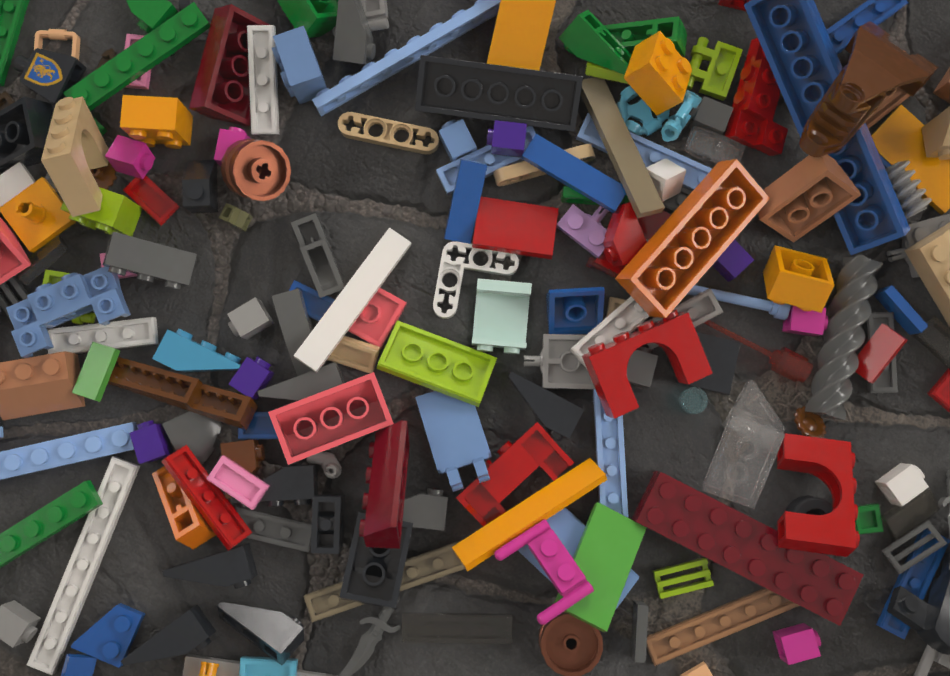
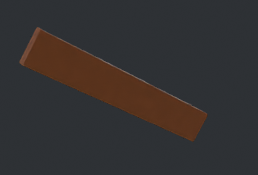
[108,357,258,430]

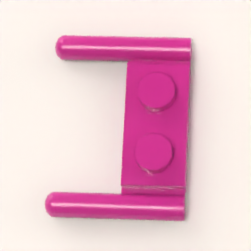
[494,519,594,625]

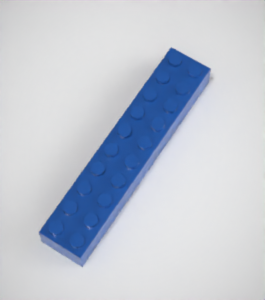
[744,0,910,255]

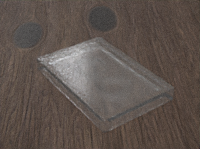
[701,414,785,509]

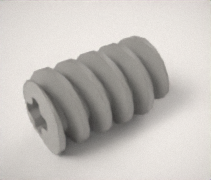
[885,160,932,219]

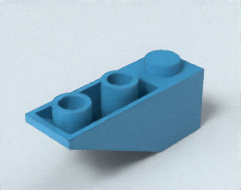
[152,328,242,372]

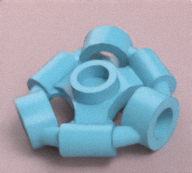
[616,86,670,136]
[661,90,702,142]

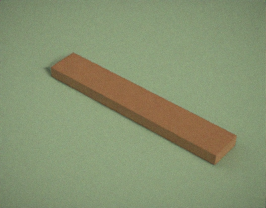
[647,588,800,666]

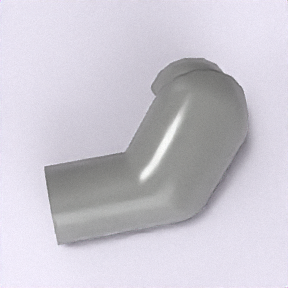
[307,452,341,479]

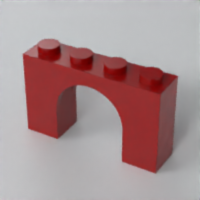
[582,309,713,419]
[777,433,860,557]

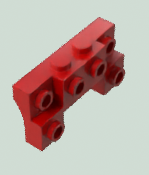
[724,38,788,156]
[456,422,574,527]

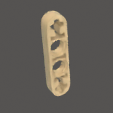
[338,112,439,154]
[493,144,596,186]

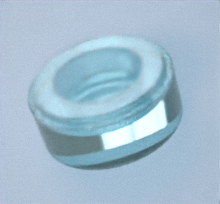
[679,387,708,414]

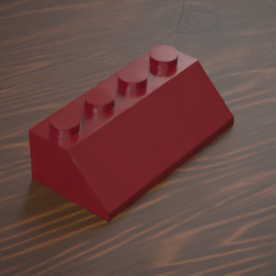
[189,4,270,127]
[359,421,410,549]

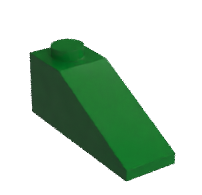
[126,0,178,34]
[559,9,632,75]
[604,16,687,57]

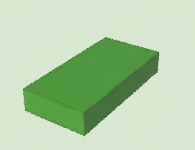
[72,342,120,402]

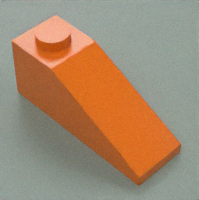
[152,466,216,550]

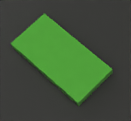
[554,502,646,632]

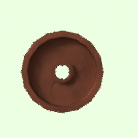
[221,138,291,201]
[539,612,603,676]

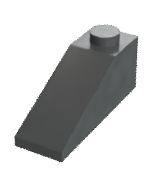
[333,0,376,64]
[257,362,345,401]
[365,488,449,531]

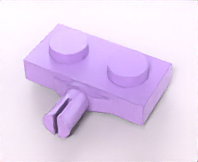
[556,204,609,258]

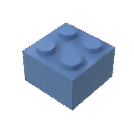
[272,26,327,104]

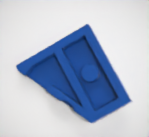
[71,603,145,668]

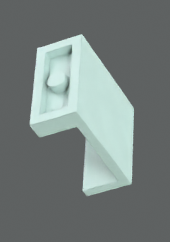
[472,279,532,354]

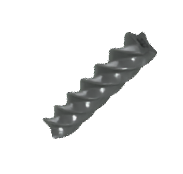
[805,254,883,420]

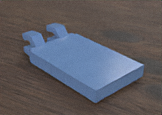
[415,391,491,492]

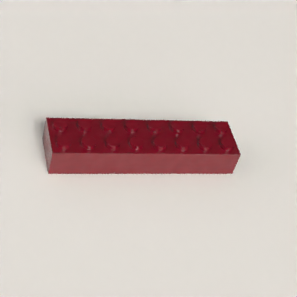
[632,471,864,626]

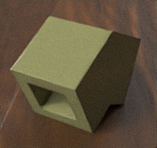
[219,203,253,232]

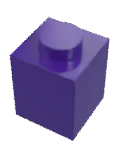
[487,120,527,158]
[712,239,754,282]
[229,356,275,400]
[129,420,173,464]

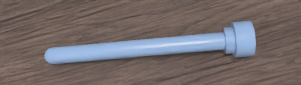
[687,285,791,320]

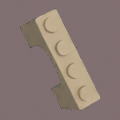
[41,96,109,217]

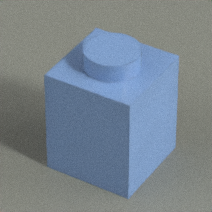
[439,119,477,162]

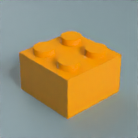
[624,31,692,115]
[120,95,193,149]
[763,245,835,313]

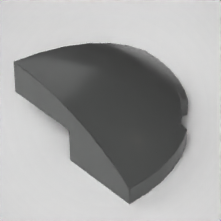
[162,411,222,465]

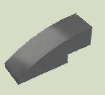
[291,213,345,298]
[272,289,323,376]

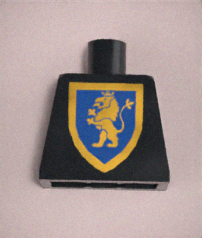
[13,48,86,106]

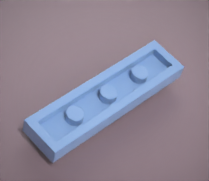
[436,126,536,195]

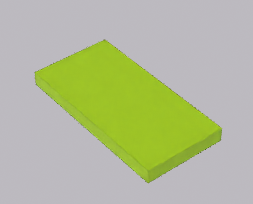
[377,320,497,407]

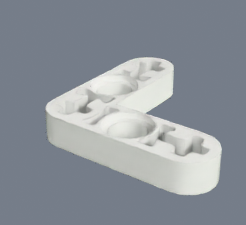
[433,242,519,319]

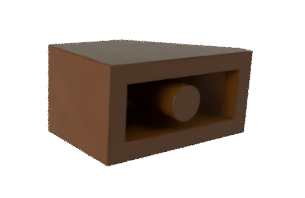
[220,439,265,499]

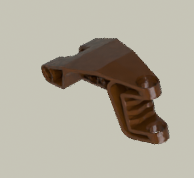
[799,21,938,157]

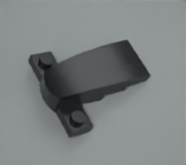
[887,552,950,656]

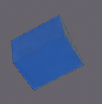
[546,287,605,334]

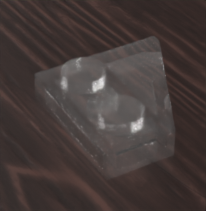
[723,380,786,452]

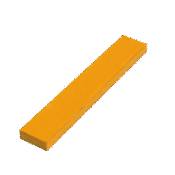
[452,458,607,571]

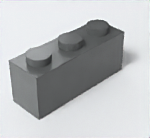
[103,232,197,290]

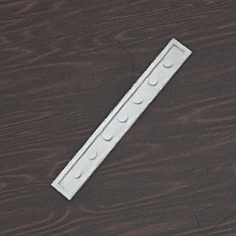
[27,456,140,675]

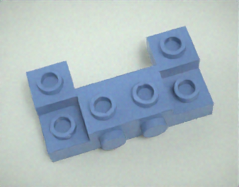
[6,266,131,358]

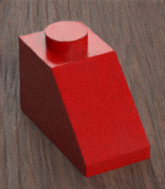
[603,202,647,267]

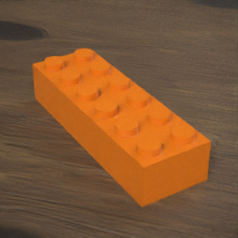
[615,159,770,318]

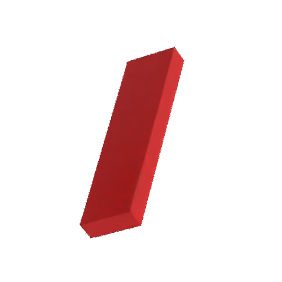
[162,444,253,551]

